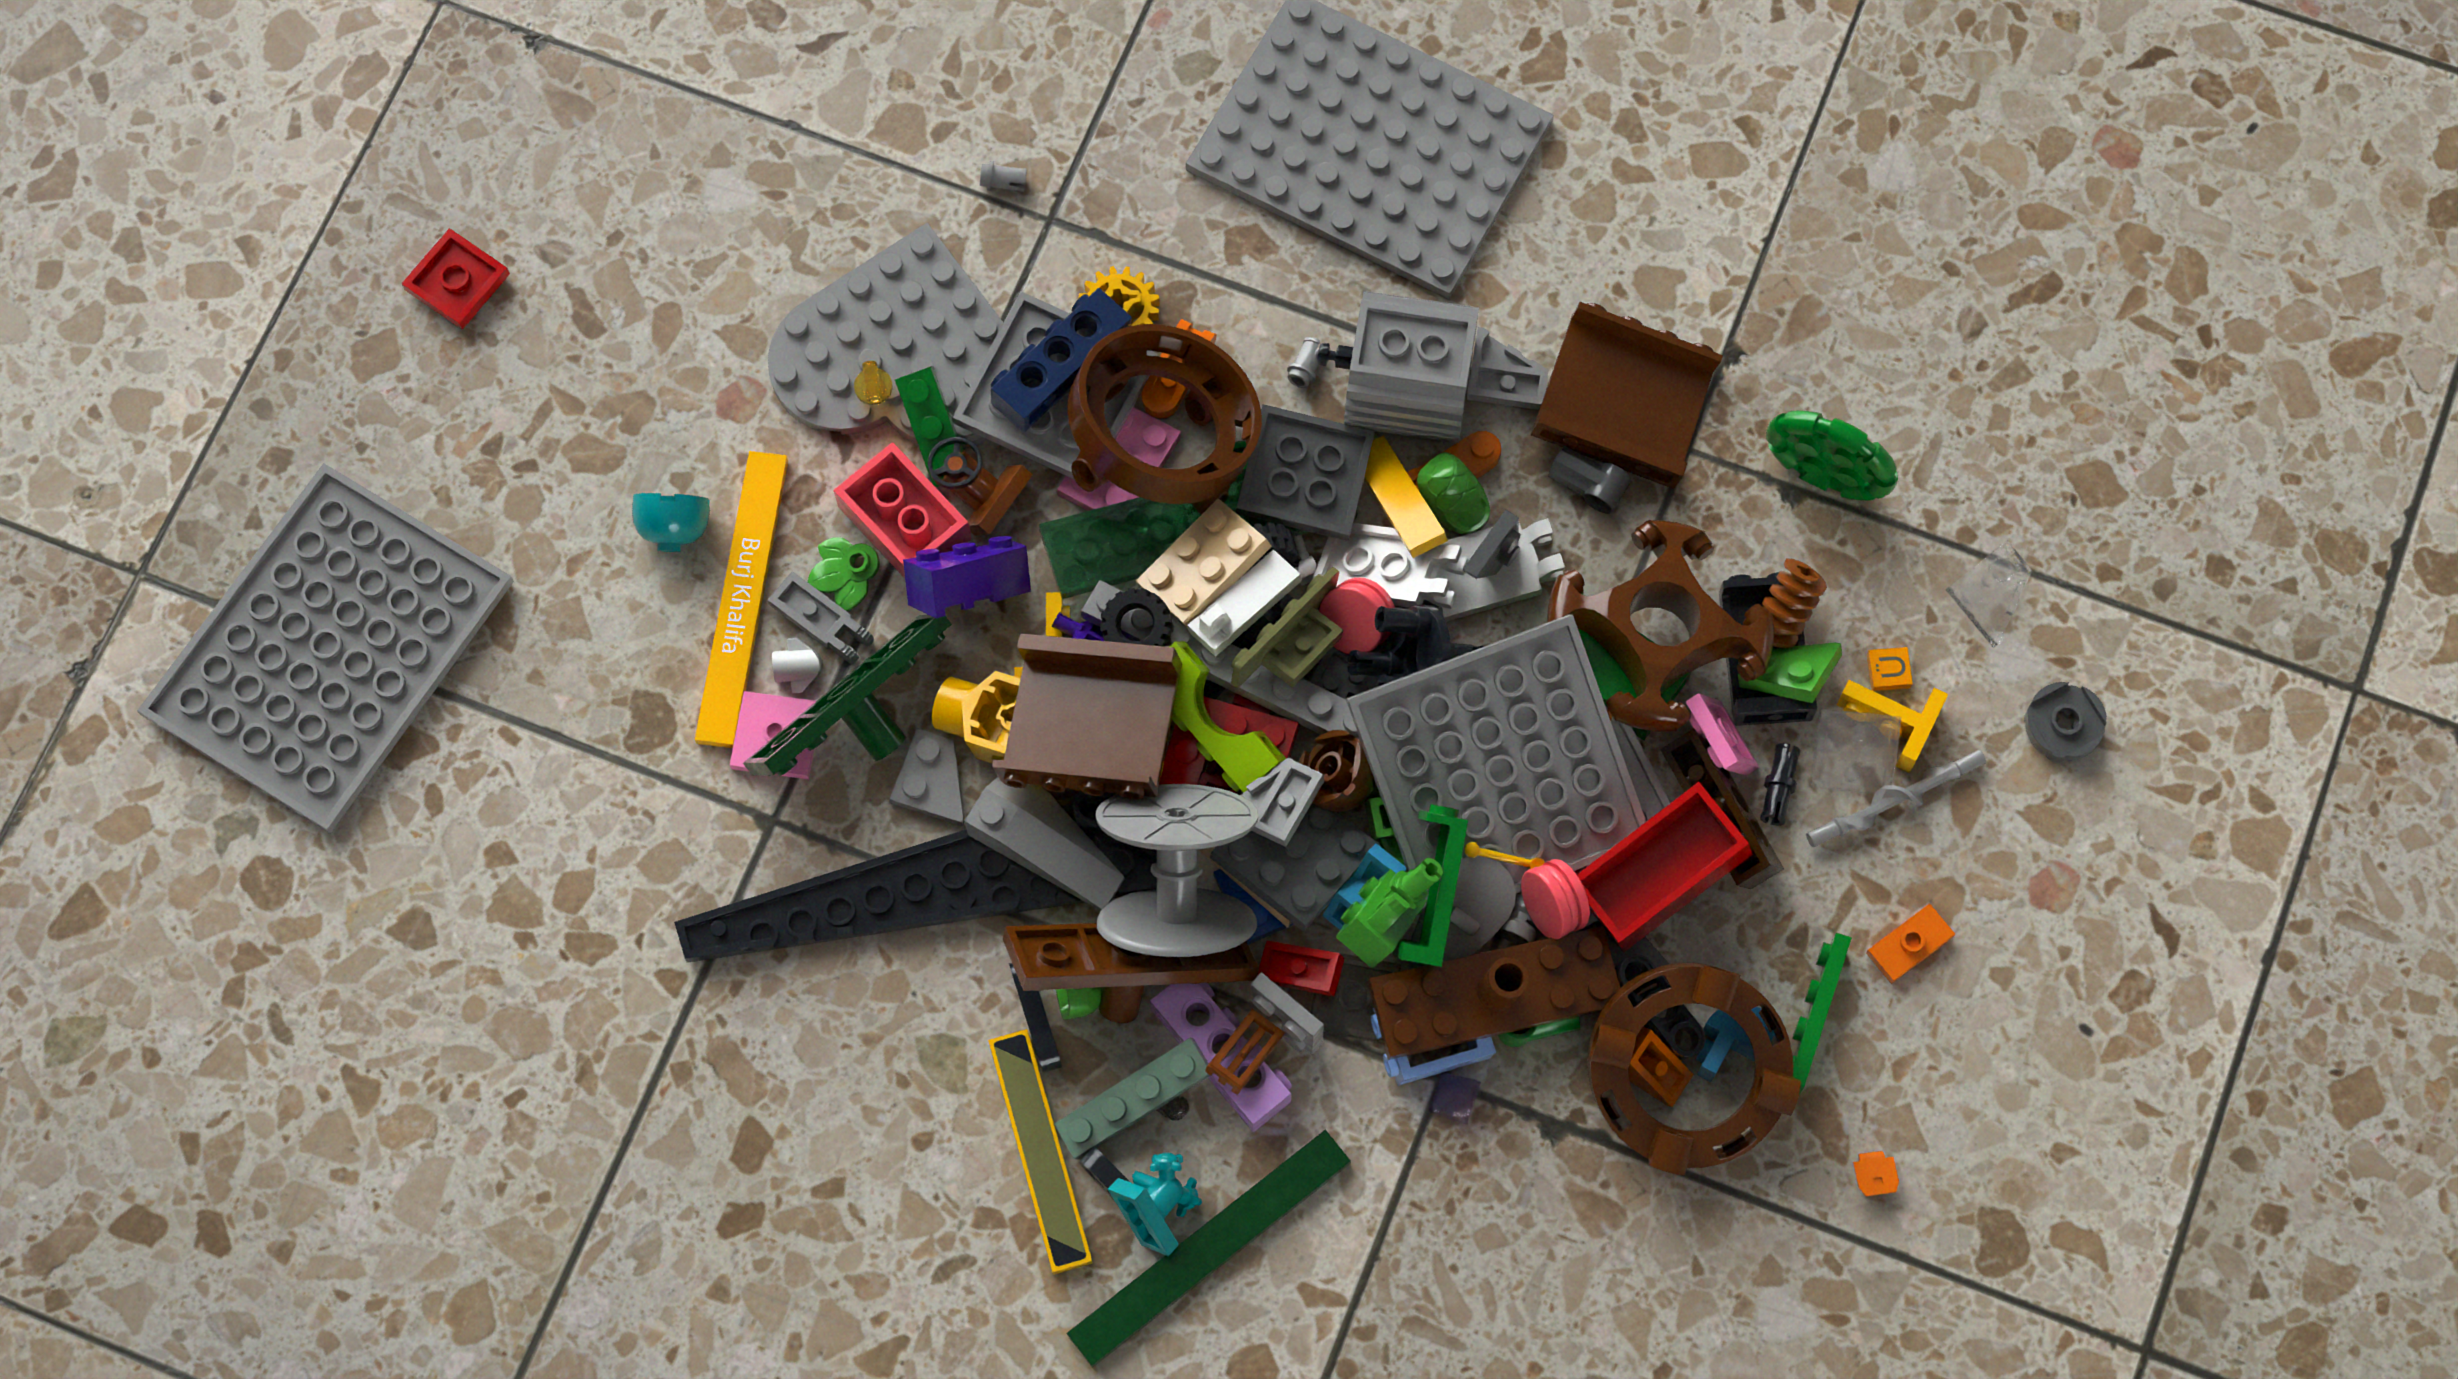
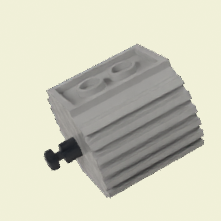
[1317,291,1479,443]

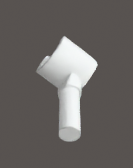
[1292,531,1316,586]

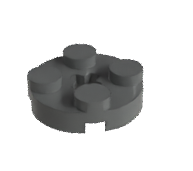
[2024,682,2107,763]

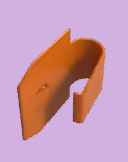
[1853,1151,1899,1197]

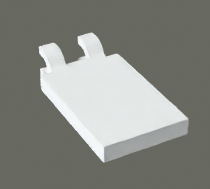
[1437,518,1565,622]
[1312,523,1468,609]

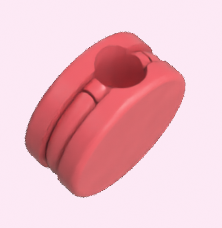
[1319,578,1395,654]
[1521,859,1590,940]

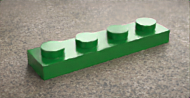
[1792,932,1852,1095]

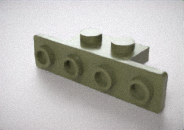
[1231,567,1343,689]

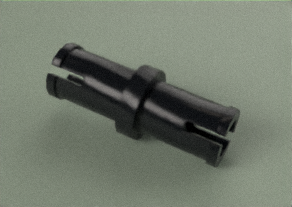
[1760,743,1801,826]

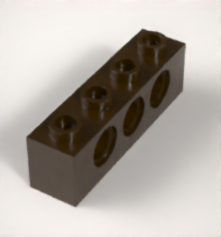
[1660,728,1784,889]

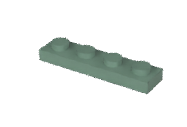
[1054,1037,1214,1159]

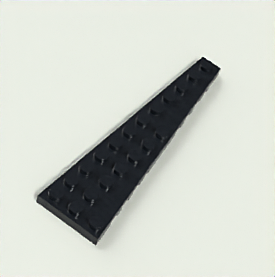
[674,792,1157,963]

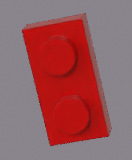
[1257,940,1345,996]

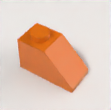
[1628,1027,1694,1107]

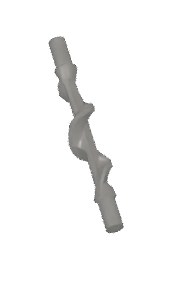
[1806,750,1986,848]

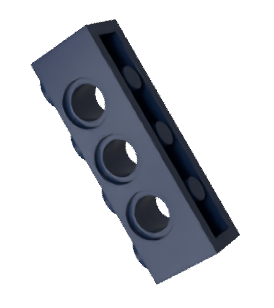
[991,287,1132,433]

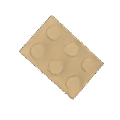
[1136,499,1272,629]

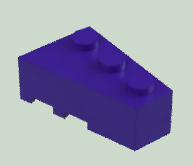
[903,536,1031,618]

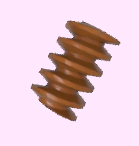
[1762,558,1827,648]

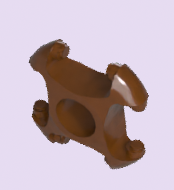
[1547,520,1774,732]

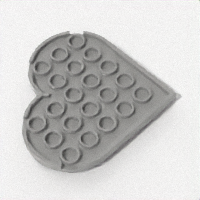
[768,223,1003,449]

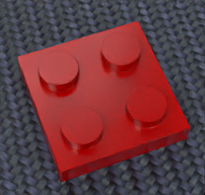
[401,228,510,330]

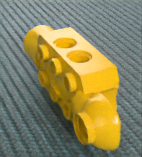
[932,671,1164,794]

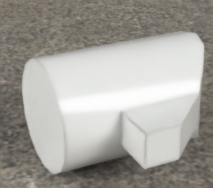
[772,638,822,693]

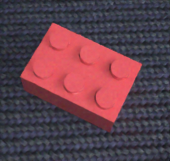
[833,442,972,578]

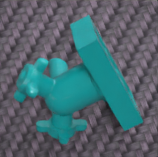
[1108,1153,1202,1256]

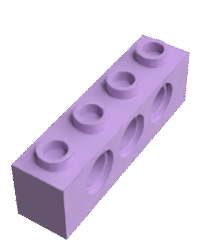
[1150,983,1292,1133]

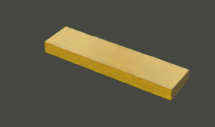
[1364,435,1448,558]

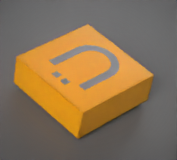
[1866,647,1913,691]

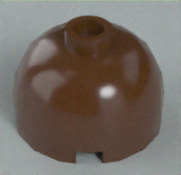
[1299,730,1375,812]

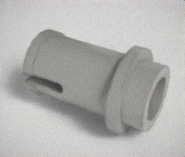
[980,161,1027,192]
[1287,337,1320,388]

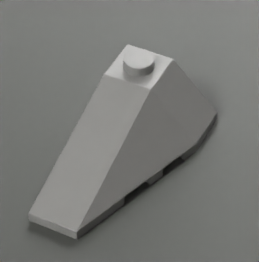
[964,777,1125,911]

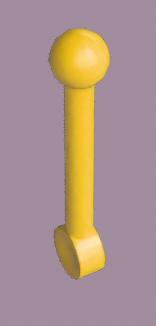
[1464,842,1545,870]

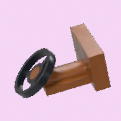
[928,437,1033,536]

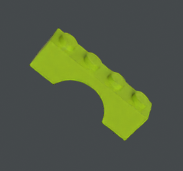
[1169,641,1286,793]

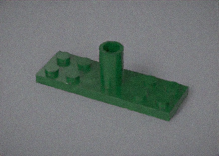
[743,614,952,777]

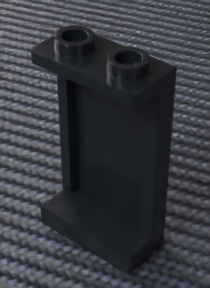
[1719,572,1817,726]

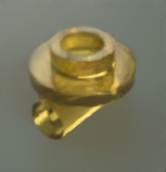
[854,361,893,405]

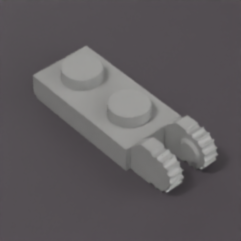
[767,572,875,665]

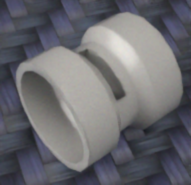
[1497,894,1537,945]

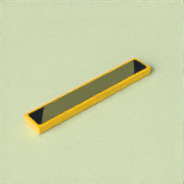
[988,1029,1093,1275]

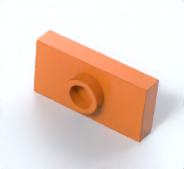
[1866,903,1956,984]

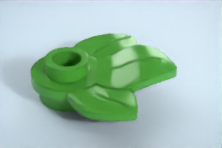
[808,537,880,612]

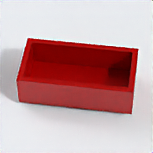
[1577,782,1753,952]

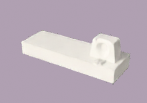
[1187,550,1302,657]

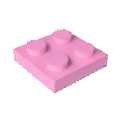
[1685,693,1760,776]

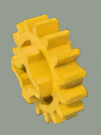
[1078,266,1160,326]

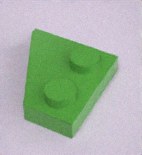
[1738,642,1842,703]

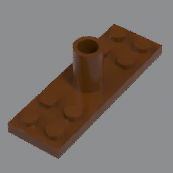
[1003,923,1259,1023]
[1367,926,1620,1060]

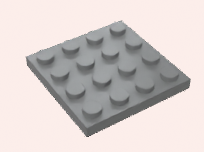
[952,291,1158,479]

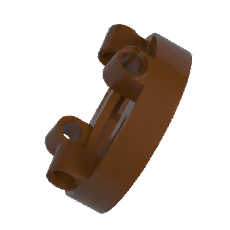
[1068,324,1262,515]
[1587,962,1801,1176]

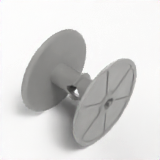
[1096,784,1258,957]

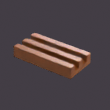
[1205,1008,1285,1096]

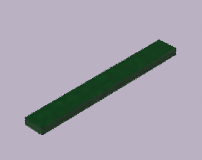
[1066,1129,1351,1368]

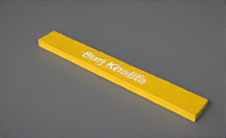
[695,451,789,748]

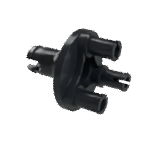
[1347,605,1485,688]

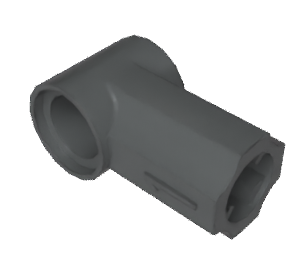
[1548,446,1631,514]

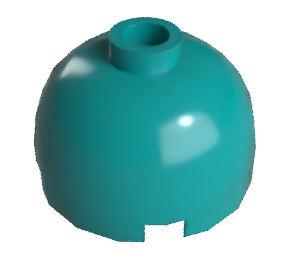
[632,493,710,552]

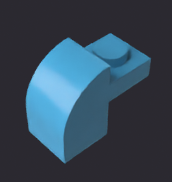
[1323,844,1407,930]
[1696,1007,1783,1082]

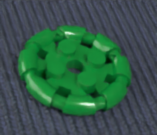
[1766,410,1898,501]

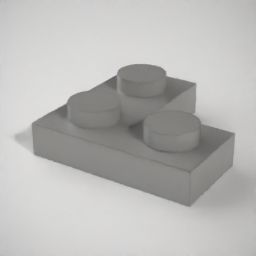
[1251,972,1324,1055]

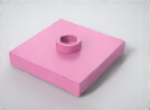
[730,691,816,780]

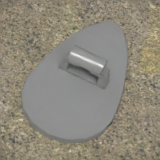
[1409,855,1516,969]

